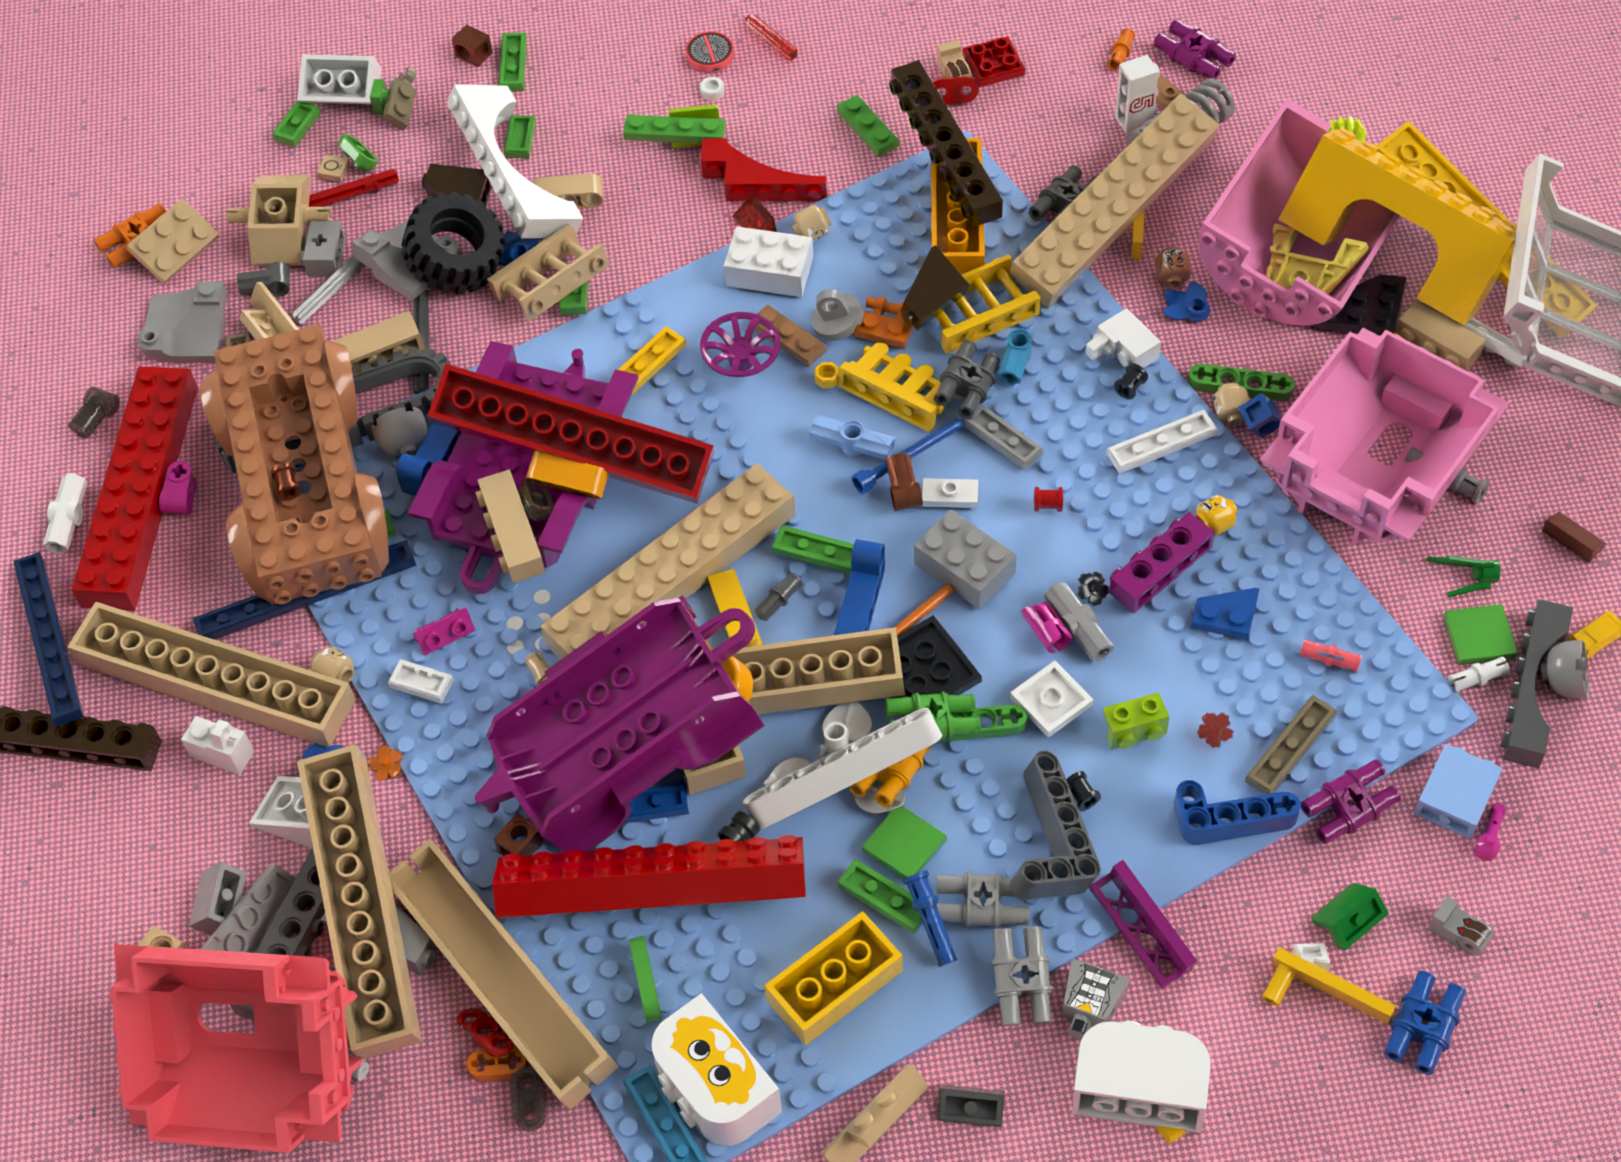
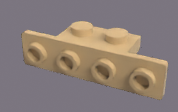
[239,282,299,340]
[822,1064,928,1162]

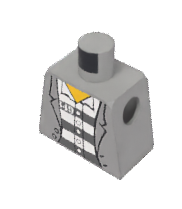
[1062,958,1130,1040]

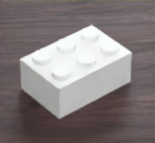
[724,226,813,297]

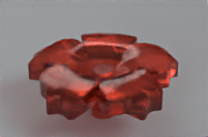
[1197,713,1234,748]

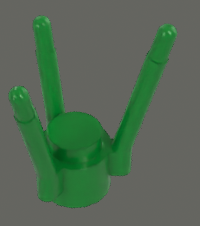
[1426,556,1500,597]

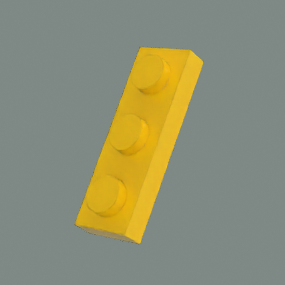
[612,326,686,395]

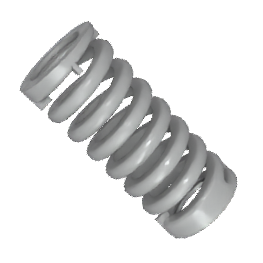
[1126,78,1235,146]

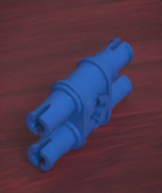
[1384,970,1466,1075]

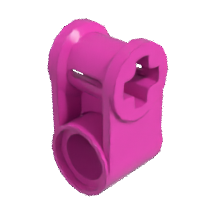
[159,461,197,515]

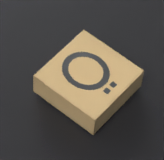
[317,154,350,183]

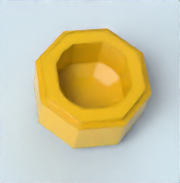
[815,362,839,389]

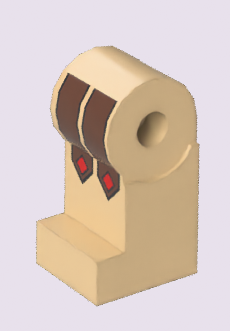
[937,40,971,77]

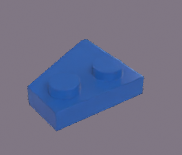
[1191,588,1259,640]

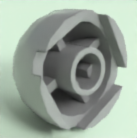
[371,407,428,457]
[1541,640,1589,699]

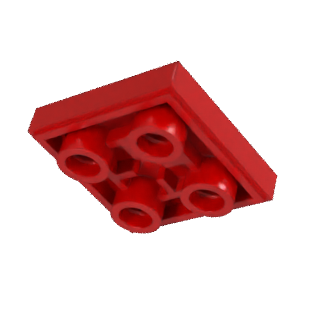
[962,36,1026,88]

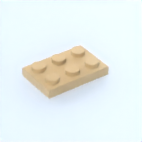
[126,198,219,285]

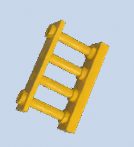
[935,255,1041,354]

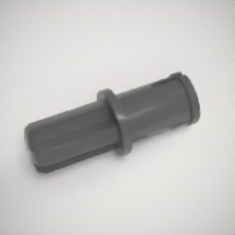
[755,572,803,621]

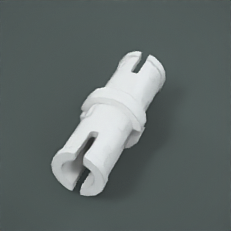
[1448,656,1510,693]

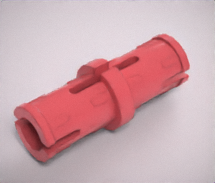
[1300,639,1362,673]

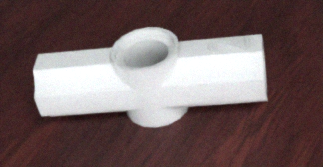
[43,473,87,555]

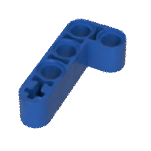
[396,423,461,496]
[834,539,885,635]
[1174,780,1301,845]

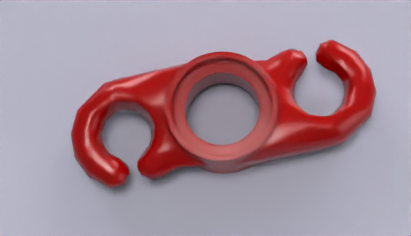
[457,1008,514,1057]

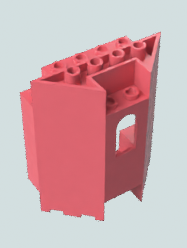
[110,944,363,1153]

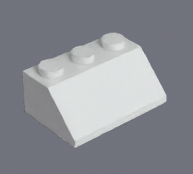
[297,54,381,104]

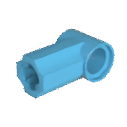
[998,329,1031,386]

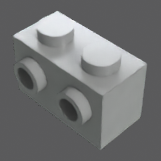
[189,862,247,936]

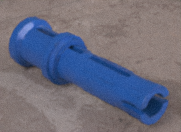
[902,870,958,967]

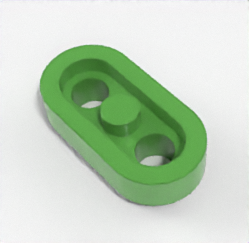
[338,134,379,172]

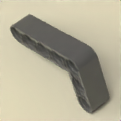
[1009,750,1101,900]

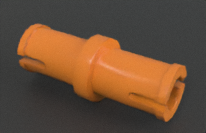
[1107,28,1135,72]

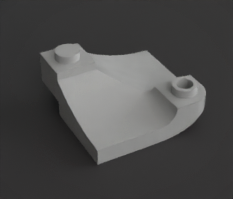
[353,220,459,301]
[138,281,228,363]

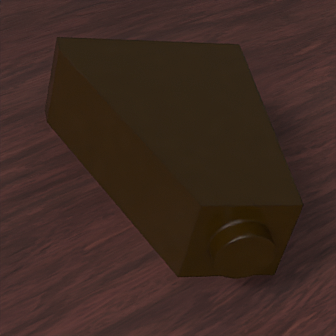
[422,164,492,208]
[900,245,970,331]

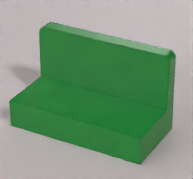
[1311,883,1389,950]

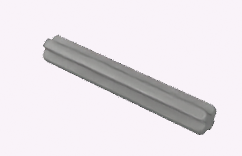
[291,254,365,325]

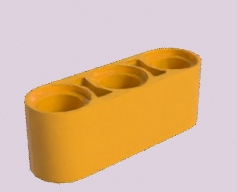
[526,451,609,499]

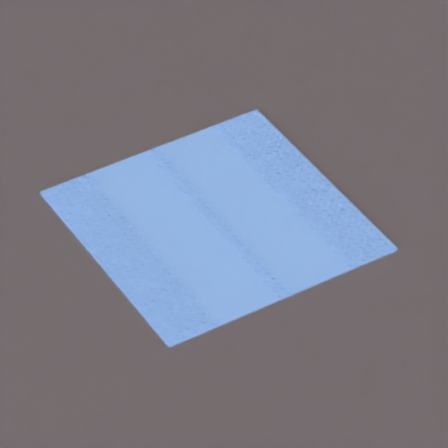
[238,131,1478,1162]

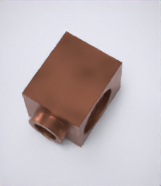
[451,24,493,67]
[494,813,544,856]

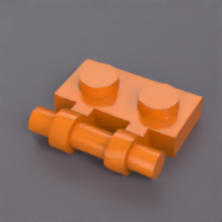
[854,297,913,349]

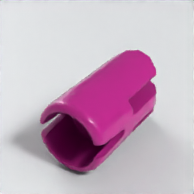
[1022,601,1072,653]

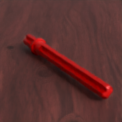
[309,169,399,207]

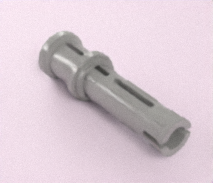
[1405,447,1489,504]

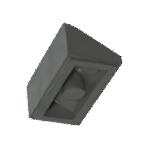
[938,1084,1005,1127]

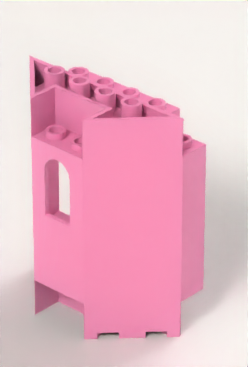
[1260,328,1510,544]

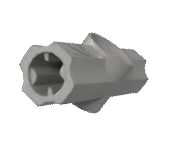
[1044,582,1113,662]

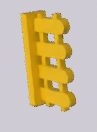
[838,343,957,432]

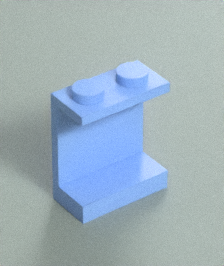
[1414,744,1503,839]

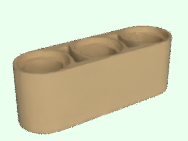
[531,173,603,209]

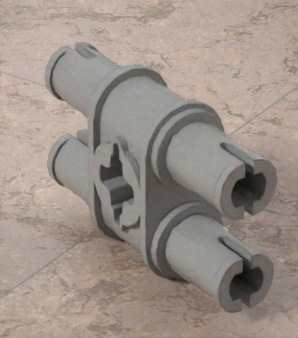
[936,871,1030,929]
[991,927,1053,1026]

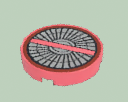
[686,31,734,72]

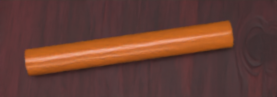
[895,584,954,636]

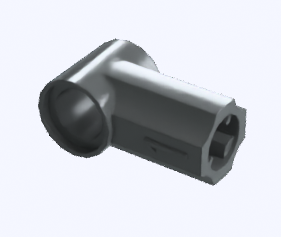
[237,262,290,297]

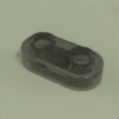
[518,480,554,521]
[511,1067,547,1132]

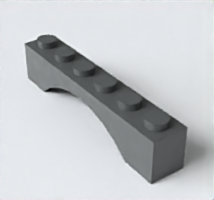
[1500,599,1573,769]

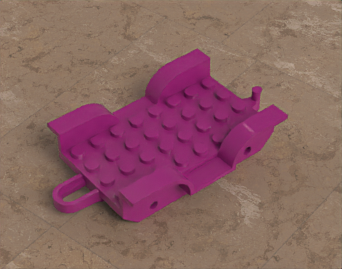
[408,341,639,594]
[475,595,765,853]

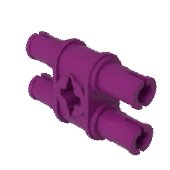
[1153,18,1236,79]
[1301,759,1401,844]

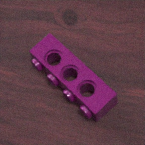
[1109,512,1215,614]

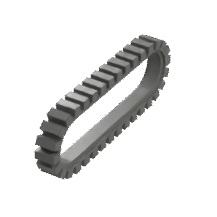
[216,348,451,474]

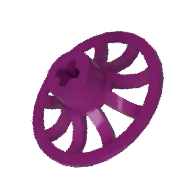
[700,312,780,377]

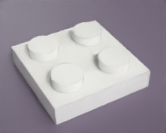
[1010,661,1094,738]

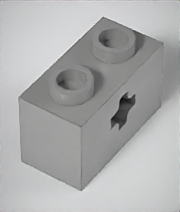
[300,221,346,277]

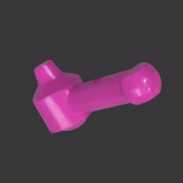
[1474,803,1506,861]

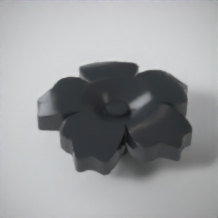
[1077,571,1109,607]

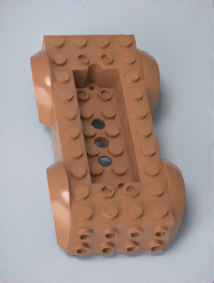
[200,324,389,605]

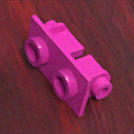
[413,608,476,656]

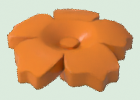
[369,745,403,781]

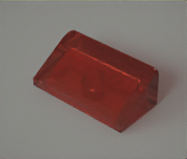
[733,194,777,232]

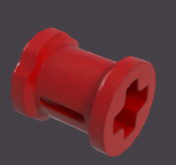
[1034,487,1063,512]

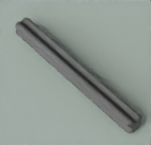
[413,290,429,394]

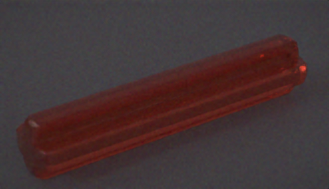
[745,13,798,61]

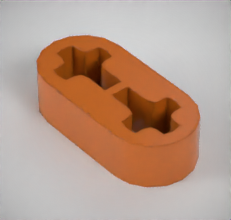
[466,1047,528,1082]

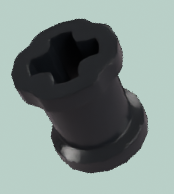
[1114,363,1149,399]
[1066,771,1101,811]

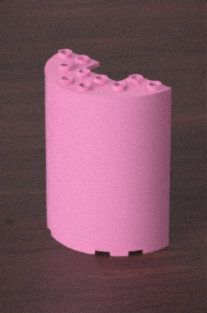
[1198,98,1400,326]

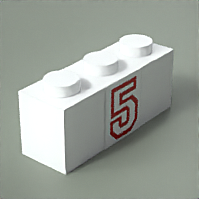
[1115,55,1160,134]

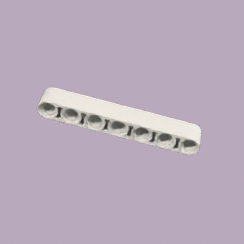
[743,708,942,829]

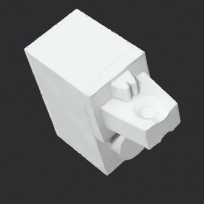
[1085,308,1161,368]
[181,716,254,775]

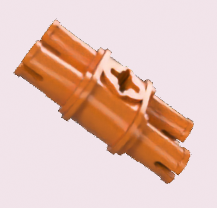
[93,203,166,269]

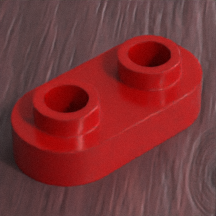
[932,76,979,104]

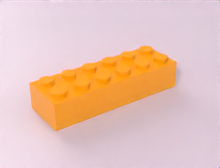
[931,138,985,274]

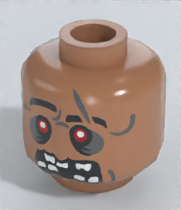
[1155,246,1191,288]

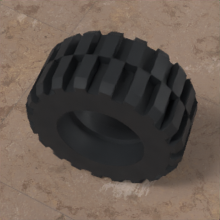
[401,192,505,295]

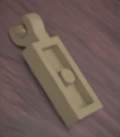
[382,66,417,131]

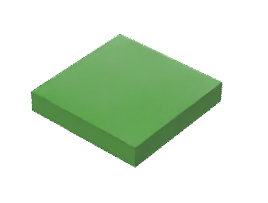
[1444,604,1518,665]
[862,806,947,879]

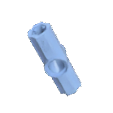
[810,415,896,460]

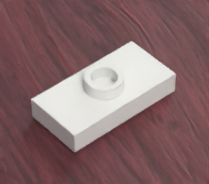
[922,478,978,508]
[388,659,454,704]

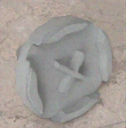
[811,289,864,341]

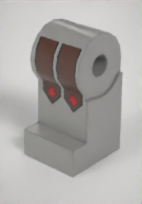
[1428,895,1494,956]

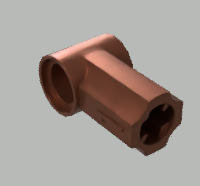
[886,453,923,511]

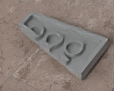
[200,864,295,953]

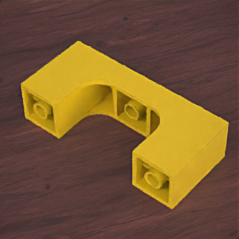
[1278,128,1517,325]

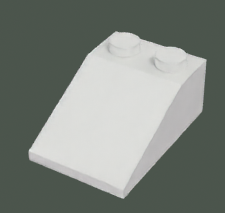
[249,776,313,848]

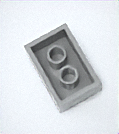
[914,509,1017,610]

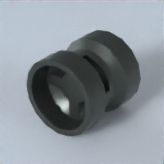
[717,811,760,842]

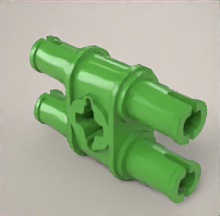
[884,691,981,741]

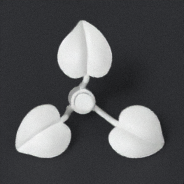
[764,701,905,813]

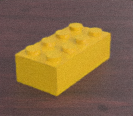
[764,911,903,1046]

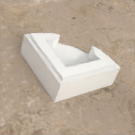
[1293,943,1330,971]

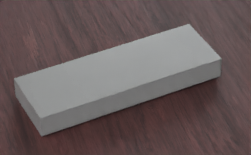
[963,404,1044,470]

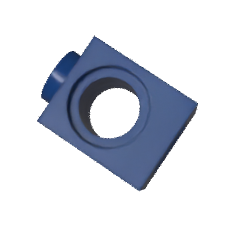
[1238,393,1282,438]

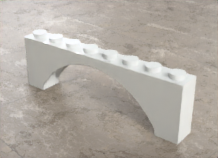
[447,84,583,238]

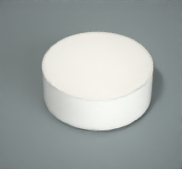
[700,77,725,101]

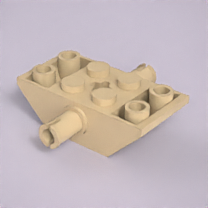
[226,175,332,266]

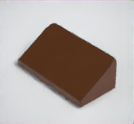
[1542,511,1607,563]

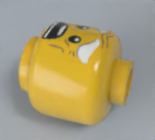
[1194,495,1238,536]

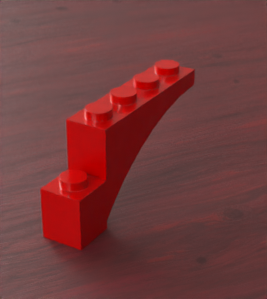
[701,138,827,201]

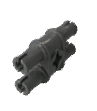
[1029,165,1096,224]
[934,340,1000,419]

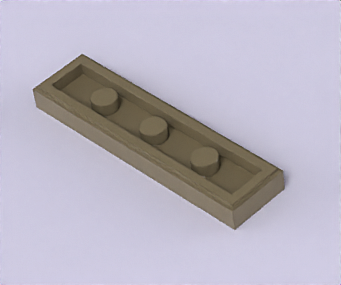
[1245,695,1338,795]

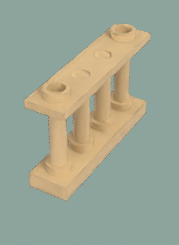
[487,224,610,321]

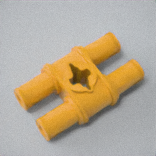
[849,745,932,808]

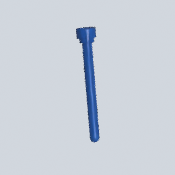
[851,419,963,495]

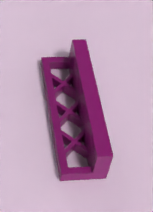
[1089,860,1197,989]

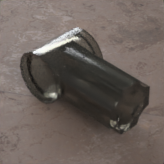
[68,386,120,439]

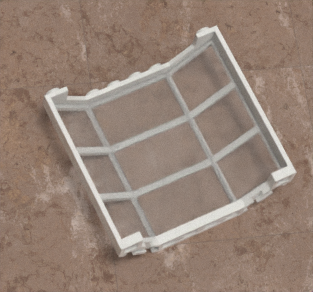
[1503,153,1621,407]

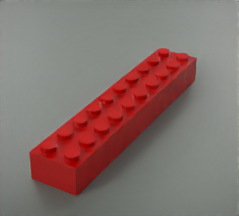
[428,363,714,504]
[71,366,198,611]
[492,835,806,918]

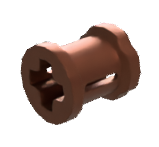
[271,463,301,501]

